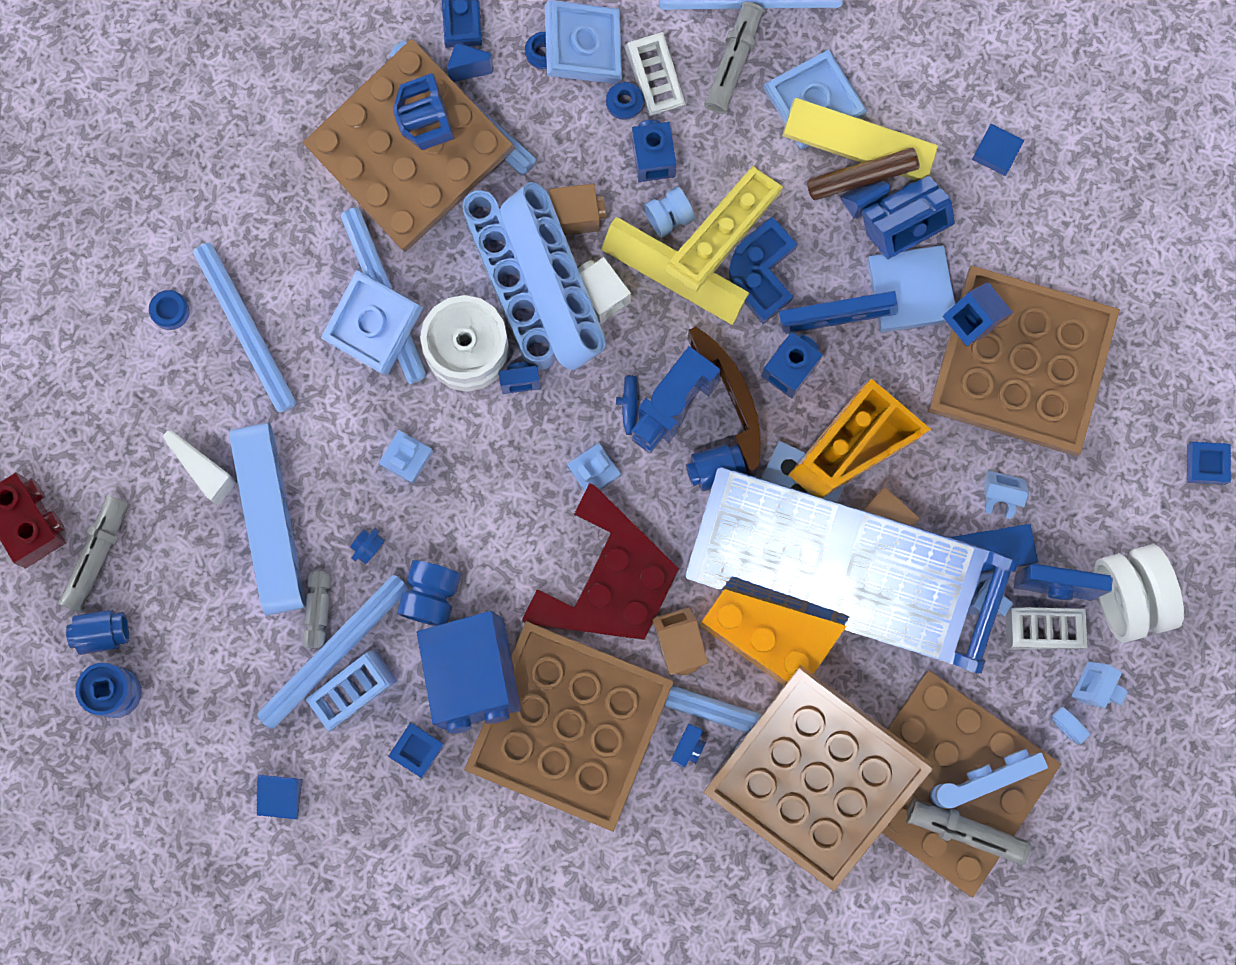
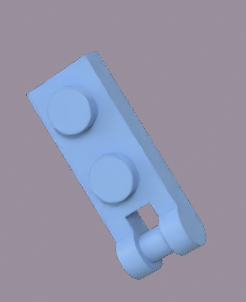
[930,749,1048,809]

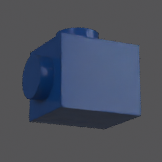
[632,120,677,182]
[942,282,1013,346]
[761,332,823,399]

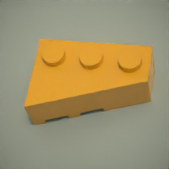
[788,378,931,498]
[700,589,847,686]

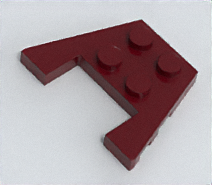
[521,483,679,640]

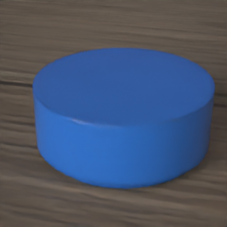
[149,290,190,330]

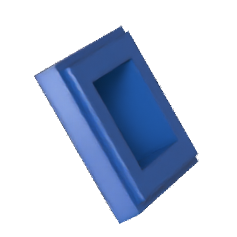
[447,43,494,82]
[840,181,890,219]
[257,774,303,819]

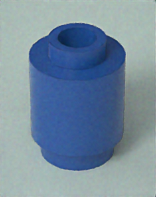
[686,444,746,492]
[66,610,129,655]

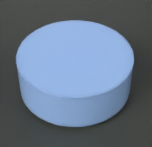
[1051,706,1091,745]

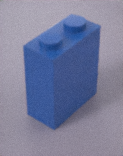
[416,611,521,734]

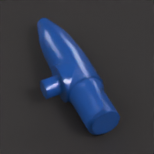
[616,375,638,435]

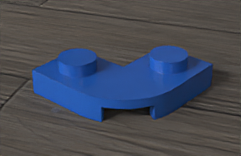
[729,216,797,324]

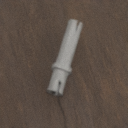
[704,2,764,114]
[58,494,130,613]
[906,798,1031,866]

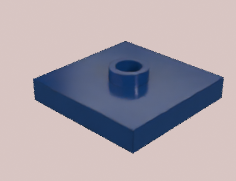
[1013,564,1113,601]

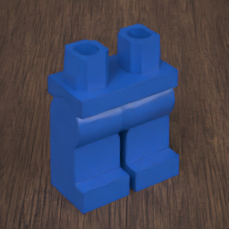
[631,346,721,454]

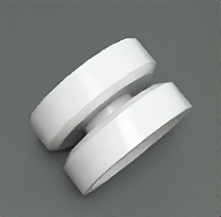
[420,295,510,392]
[1094,544,1184,643]

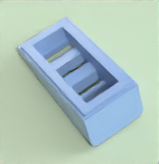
[305,650,397,732]

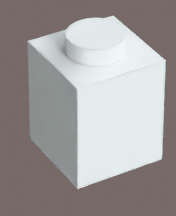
[578,257,631,324]

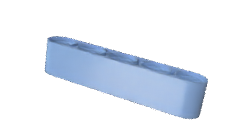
[500,182,606,370]
[462,190,556,371]
[230,422,306,616]

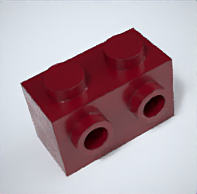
[0,472,66,569]

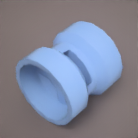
[644,187,695,238]

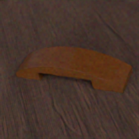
[687,327,761,476]

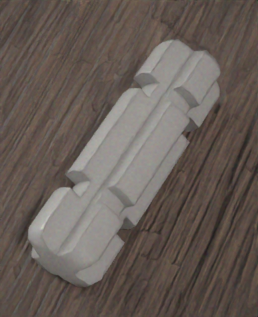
[303,571,331,649]

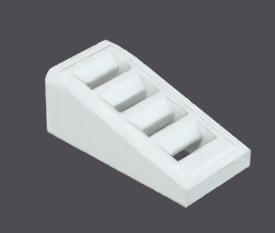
[625,32,686,116]
[163,430,237,506]
[1005,607,1088,650]

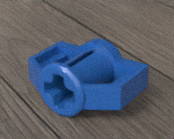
[393,73,455,150]

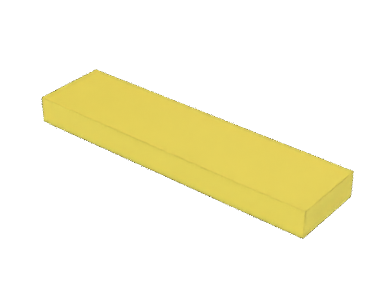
[782,98,938,181]
[665,166,783,292]
[601,217,749,325]

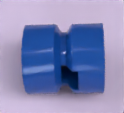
[397,560,462,626]
[75,663,142,718]

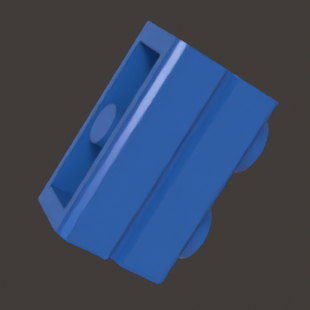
[862,175,955,260]

